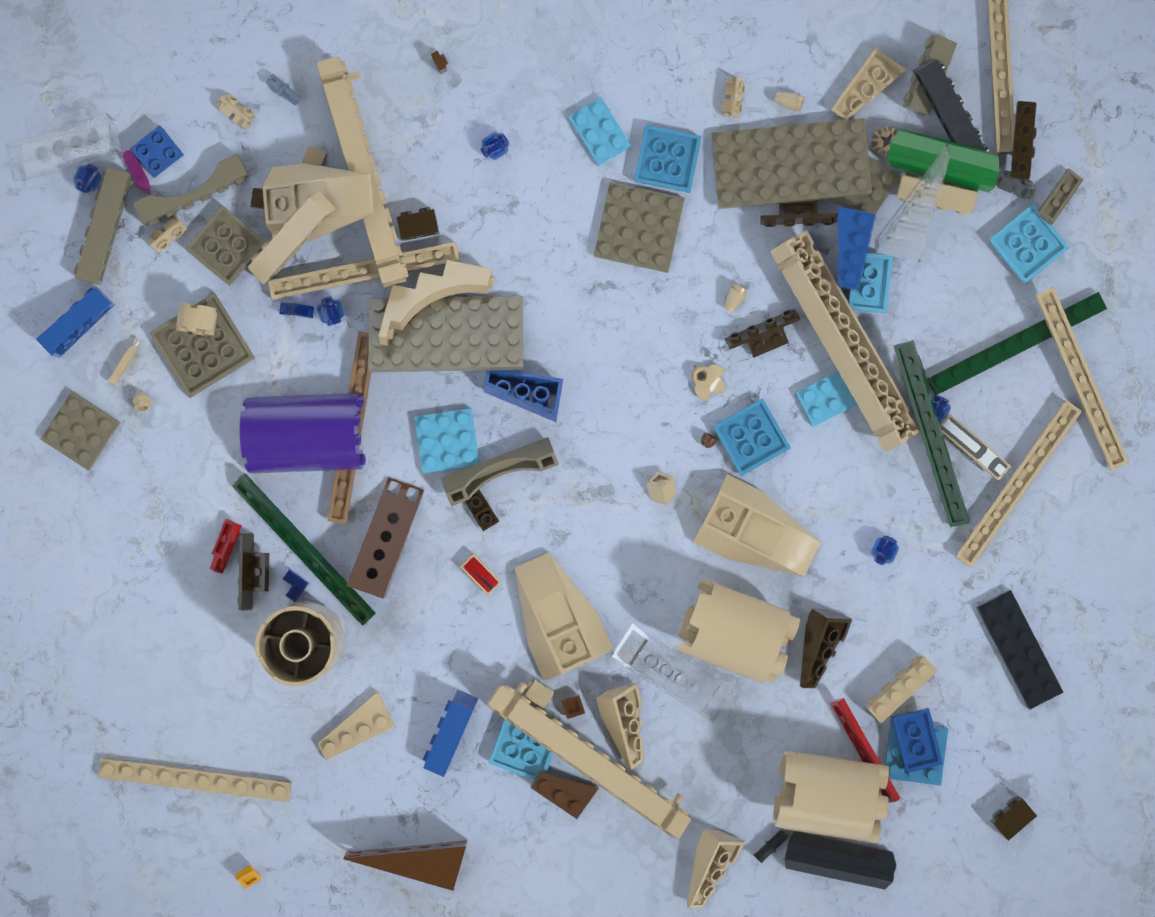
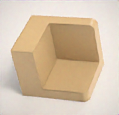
[647,471,677,505]

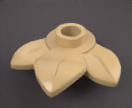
[691,365,726,402]

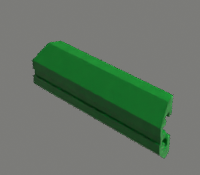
[887,129,999,193]

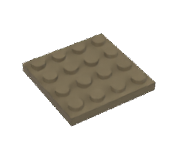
[594,182,685,273]
[150,293,256,398]

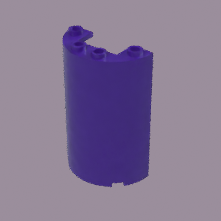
[239,393,366,474]

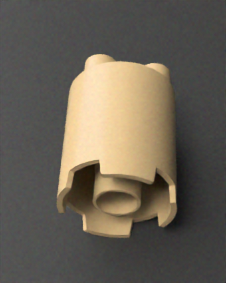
[675,578,800,684]
[255,601,344,686]
[773,751,889,843]

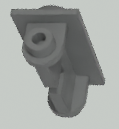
[996,170,1035,200]

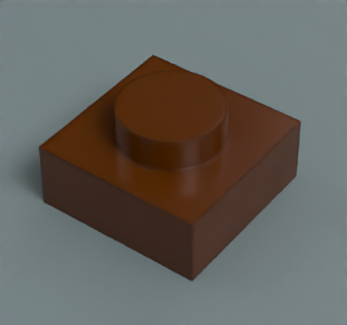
[431,50,448,74]
[561,695,585,719]

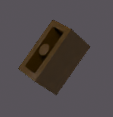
[396,207,440,241]
[990,796,1037,841]

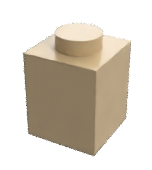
[524,679,554,709]

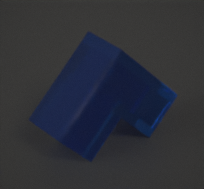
[279,303,314,318]
[283,569,310,602]

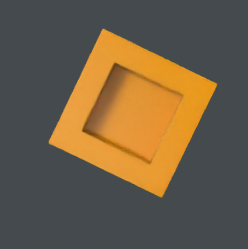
[235,865,262,889]

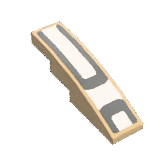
[940,414,1011,481]

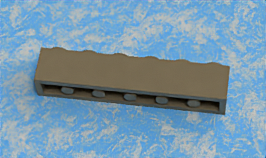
[74,167,133,286]

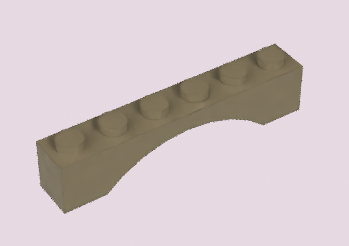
[133,153,249,227]
[441,437,559,506]

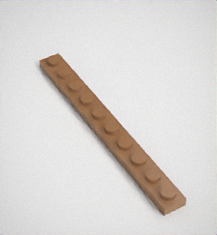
[328,332,372,524]

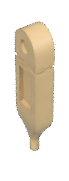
[108,339,140,386]

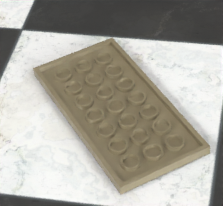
[712,118,872,209]
[368,296,523,372]

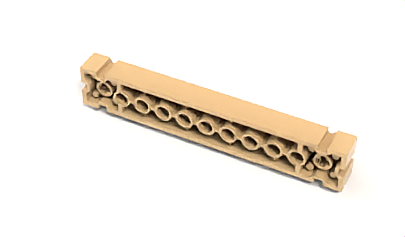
[316,56,416,289]
[770,231,920,452]
[485,682,692,839]

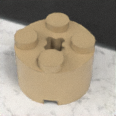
[176,303,218,336]

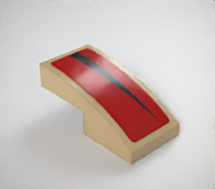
[460,553,502,595]

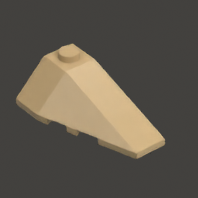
[596,683,643,770]
[687,829,745,908]

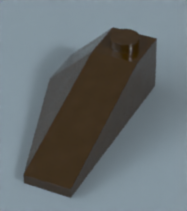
[800,609,852,688]

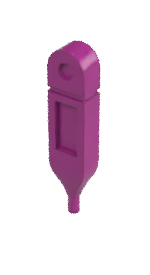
[123,150,151,196]

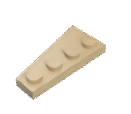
[830,48,906,120]
[317,692,395,760]

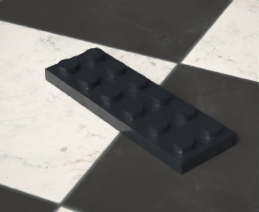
[976,590,1064,710]

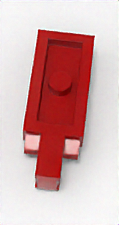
[209,519,242,574]

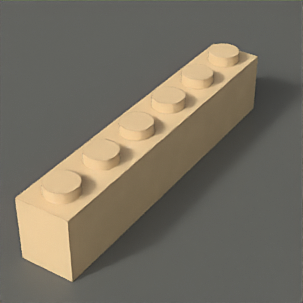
[248,192,335,284]

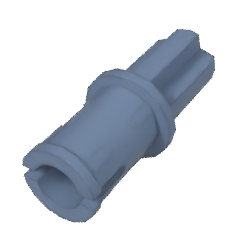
[266,74,301,105]

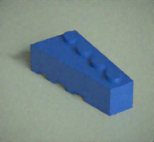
[838,206,876,292]
[36,287,115,358]
[484,370,563,422]
[422,689,479,777]

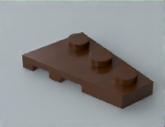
[530,771,599,819]

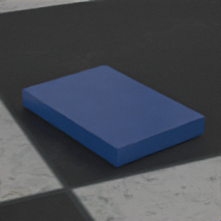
[891,708,943,773]

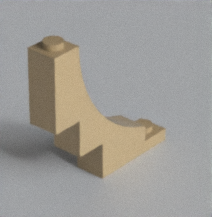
[378,260,495,346]

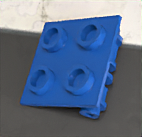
[130,125,184,178]

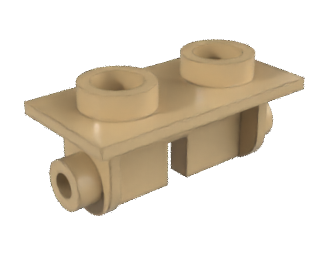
[721,77,745,119]
[216,94,257,130]
[147,216,187,253]

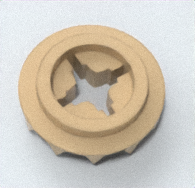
[871,126,898,157]

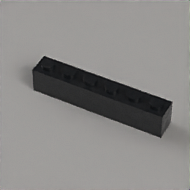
[912,59,990,152]

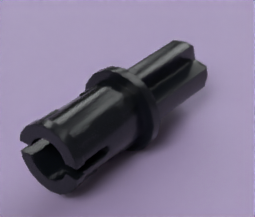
[753,830,788,864]

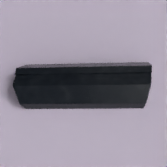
[784,831,897,890]

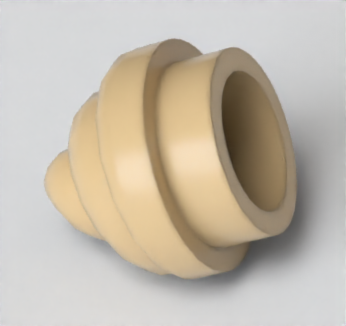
[132,391,152,412]

